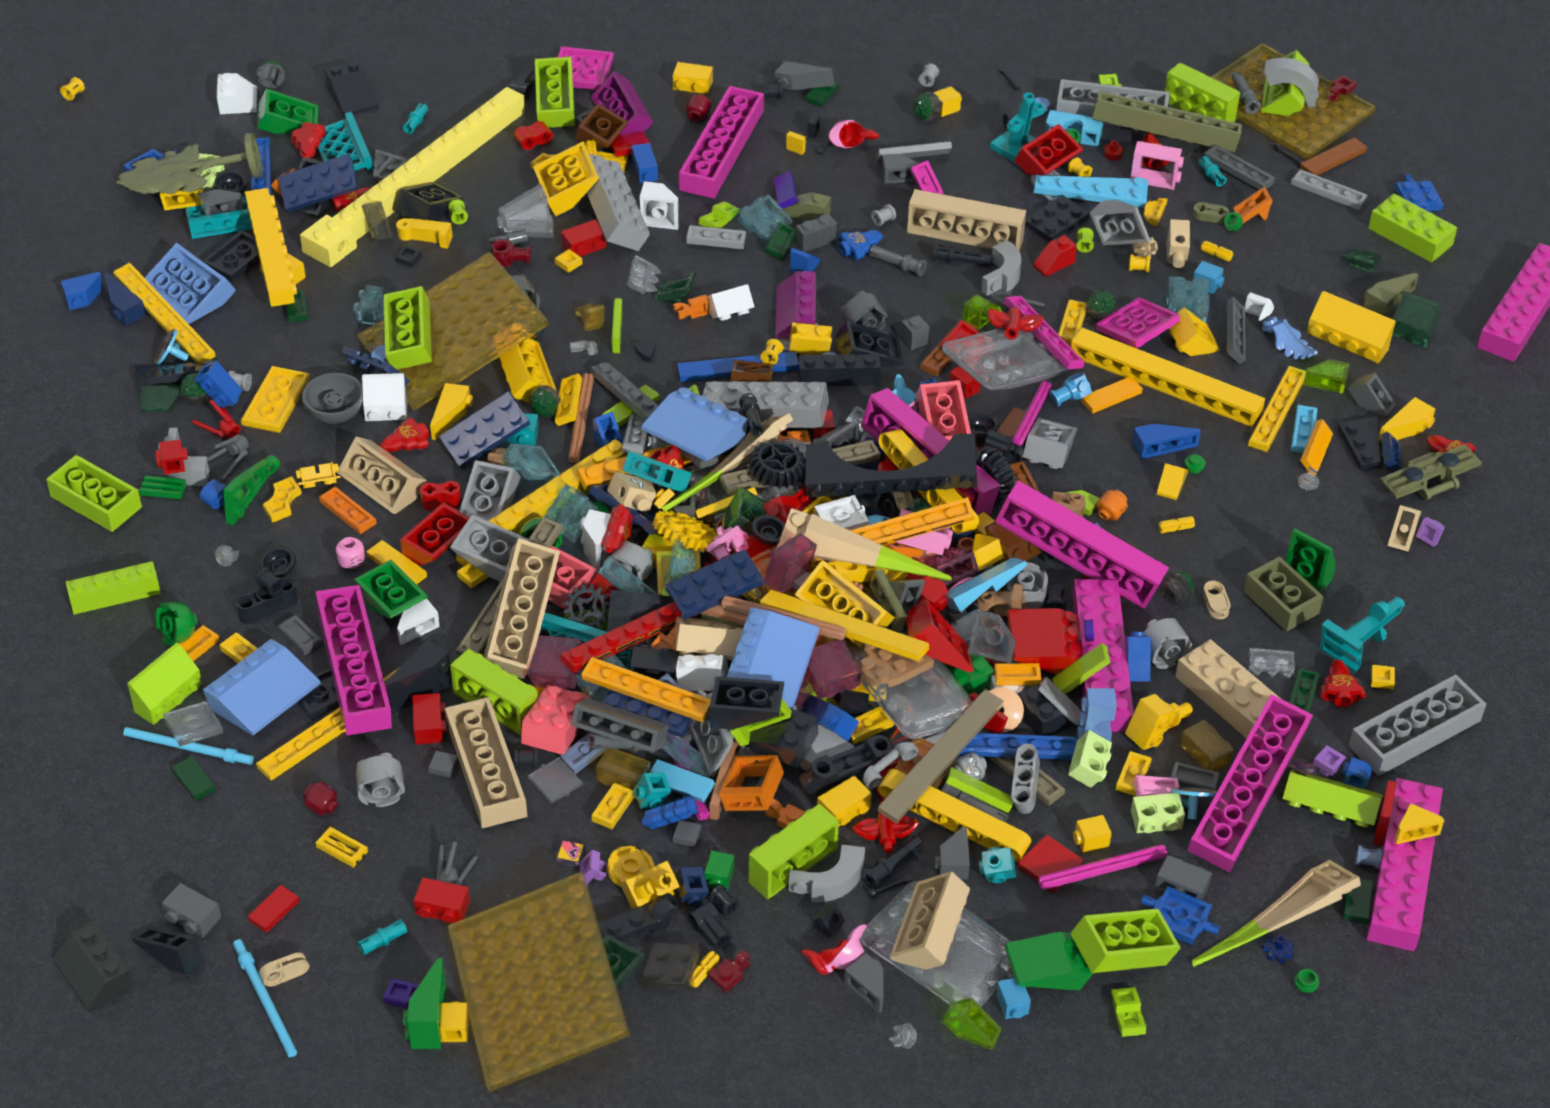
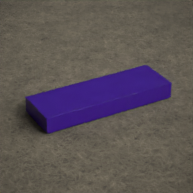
[773,171,798,209]

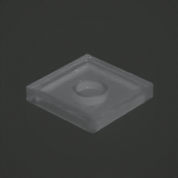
[163,701,223,746]

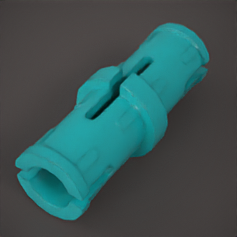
[403,103,428,134]
[1198,156,1226,187]
[357,919,407,956]

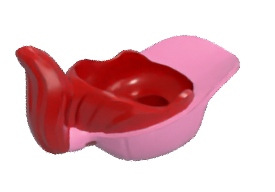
[829,120,879,148]
[801,924,867,975]

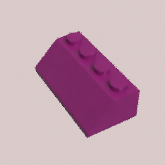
[591,71,653,135]
[775,271,816,339]

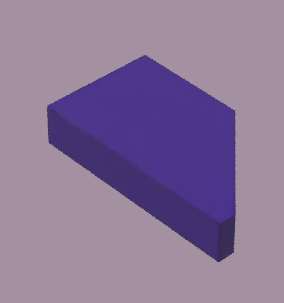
[383,978,419,1008]

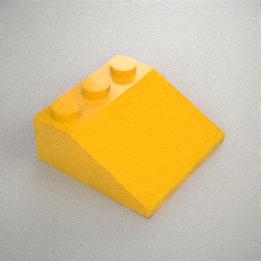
[533,142,599,216]

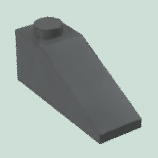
[775,61,834,90]

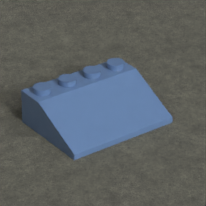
[145,243,236,324]
[641,387,748,461]
[727,608,820,709]
[203,639,321,735]

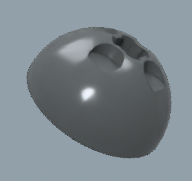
[302,373,363,424]

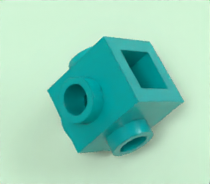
[634,772,671,809]
[979,847,1016,883]

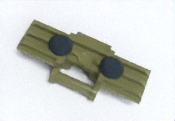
[1380,444,1482,501]

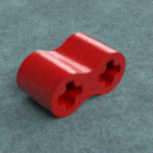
[514,121,553,150]
[420,481,462,511]

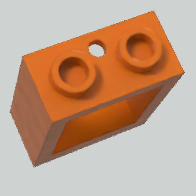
[719,755,784,811]

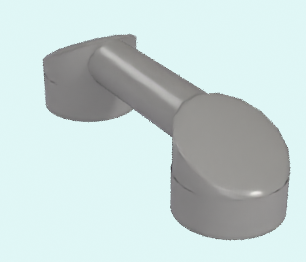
[863,742,919,789]

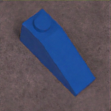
[1132,424,1201,459]
[801,695,860,741]

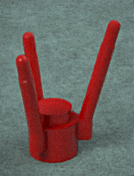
[192,400,241,439]

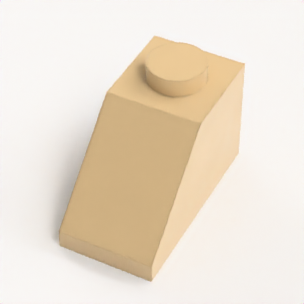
[1387,505,1422,551]

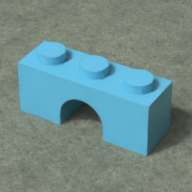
[1045,110,1103,147]

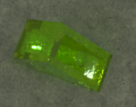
[963,294,1003,330]
[1303,359,1350,394]
[942,998,1002,1049]

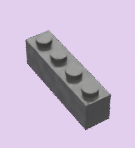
[571,698,669,752]

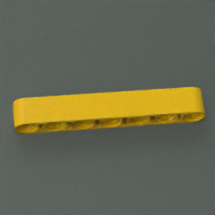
[878,429,979,534]
[878,769,1031,862]

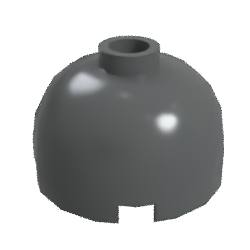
[939,601,982,641]

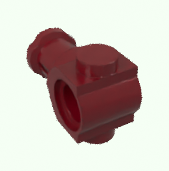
[492,239,531,267]

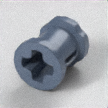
[1355,845,1382,869]

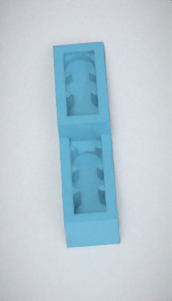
[947,557,1027,612]

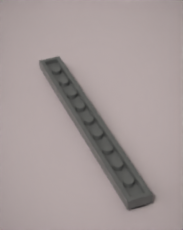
[590,363,718,469]

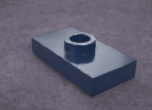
[1381,431,1402,472]

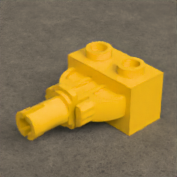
[1125,694,1193,750]
[620,861,680,909]

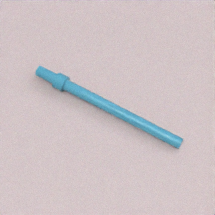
[123,727,254,765]
[233,939,297,1057]

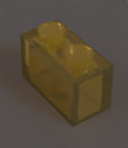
[1180,720,1234,772]
[596,749,650,791]

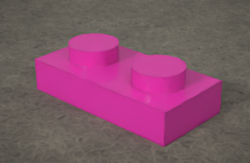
[910,160,944,194]

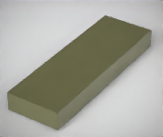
[870,569,907,632]

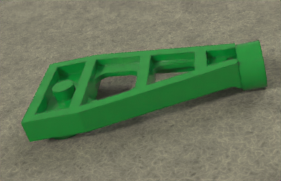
[224,455,280,525]

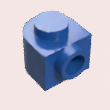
[200,479,227,509]
[1341,757,1372,789]

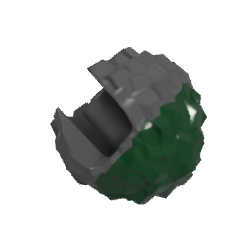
[256,59,285,89]

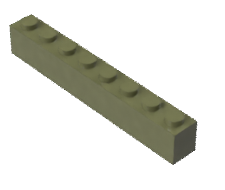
[1092,91,1242,152]

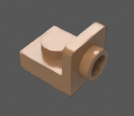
[488,447,514,467]

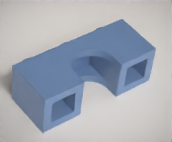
[1077,688,1117,742]

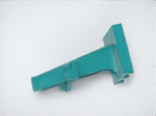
[990,93,1046,164]
[1320,597,1405,672]

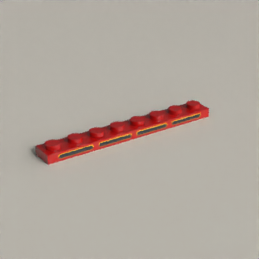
[560,602,701,673]

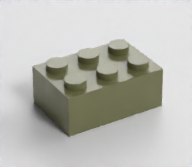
[1244,556,1323,632]

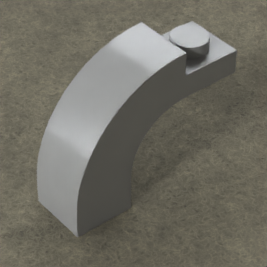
[1264,58,1319,108]
[982,240,1021,296]
[158,428,210,486]
[789,845,865,902]

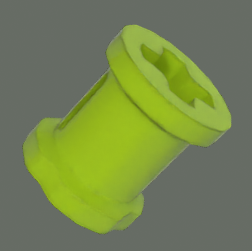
[448,199,468,224]
[1077,227,1094,253]

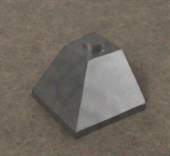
[811,420,859,449]

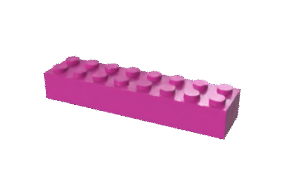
[679,86,764,199]
[1477,243,1550,362]
[861,388,1001,516]
[995,480,1169,609]
[1072,579,1134,732]
[316,585,392,736]
[1187,694,1313,873]
[1367,778,1443,952]

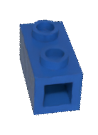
[632,143,658,183]
[195,361,243,408]
[1125,631,1151,681]

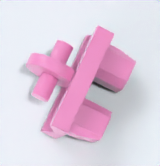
[706,526,749,561]

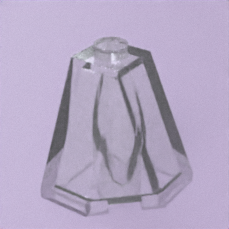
[496,184,554,238]
[968,609,1016,663]

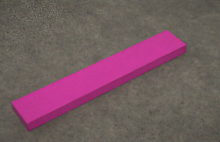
[1003,296,1085,369]

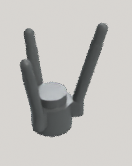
[207,434,249,481]
[436,841,478,885]

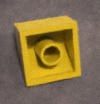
[1168,307,1220,356]

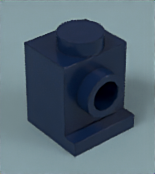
[675,867,709,906]

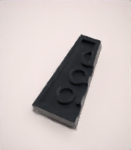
[134,360,219,386]

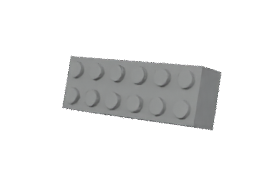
[1056,79,1170,128]
[587,154,650,251]
[702,381,829,428]
[1348,675,1486,776]

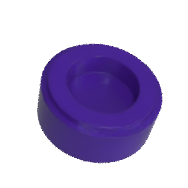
[1084,619,1094,642]

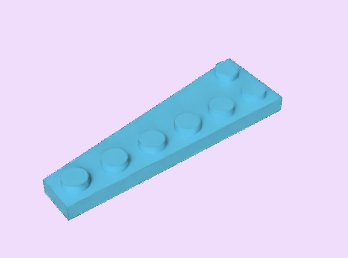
[1034,175,1148,208]

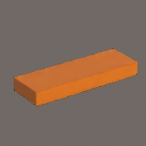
[319,487,377,535]

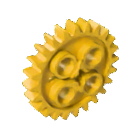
[653,510,719,553]

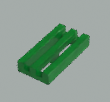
[139,476,187,499]

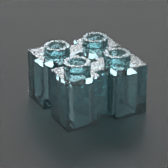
[1166,276,1209,323]

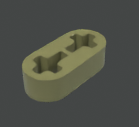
[1193,203,1229,224]

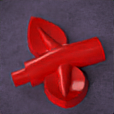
[987,306,1044,340]
[853,801,919,853]

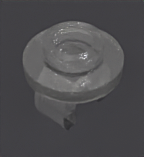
[1298,467,1319,490]
[215,545,239,566]
[889,1023,917,1048]

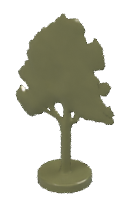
[116,133,263,195]

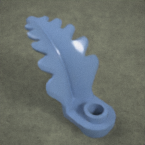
[1262,316,1318,360]

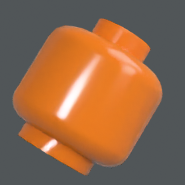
[1096,490,1128,521]

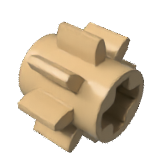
[1133,237,1158,259]

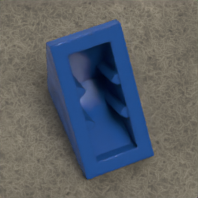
[790,248,821,273]
[593,411,624,448]

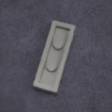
[687,225,746,249]

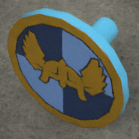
[154,328,189,365]
[1170,787,1217,819]

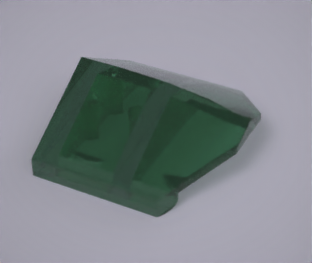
[1340,248,1382,273]
[655,272,696,303]
[140,382,180,412]

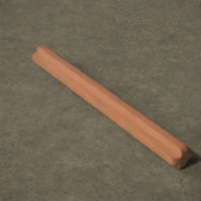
[568,373,594,464]
[721,595,846,640]

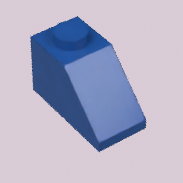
[61,271,104,311]

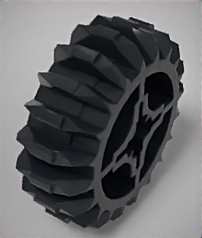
[749,440,806,490]
[976,446,1017,502]

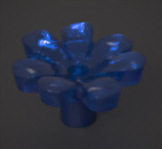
[1262,934,1294,963]

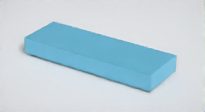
[1291,405,1318,453]
[649,759,715,803]

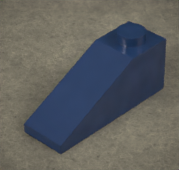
[104,273,145,326]

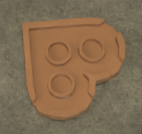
[861,643,934,687]

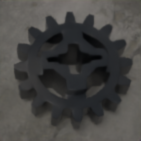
[563,584,610,628]

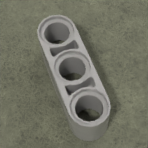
[1011,744,1040,814]

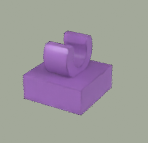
[1416,517,1445,547]
[1313,745,1346,777]
[579,850,607,884]

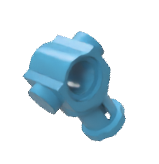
[1049,372,1092,407]

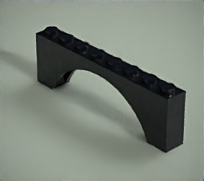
[805,433,978,498]

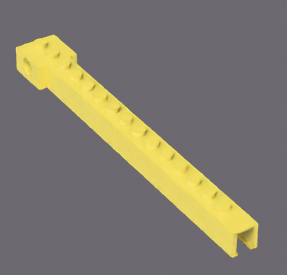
[300,87,525,267]

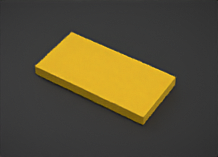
[241,366,310,433]

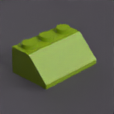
[127,643,202,725]

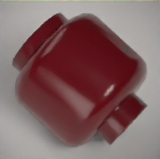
[685,95,712,122]
[303,781,339,816]

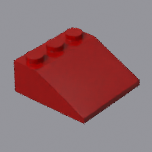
[905,597,974,673]
[1007,608,1084,675]

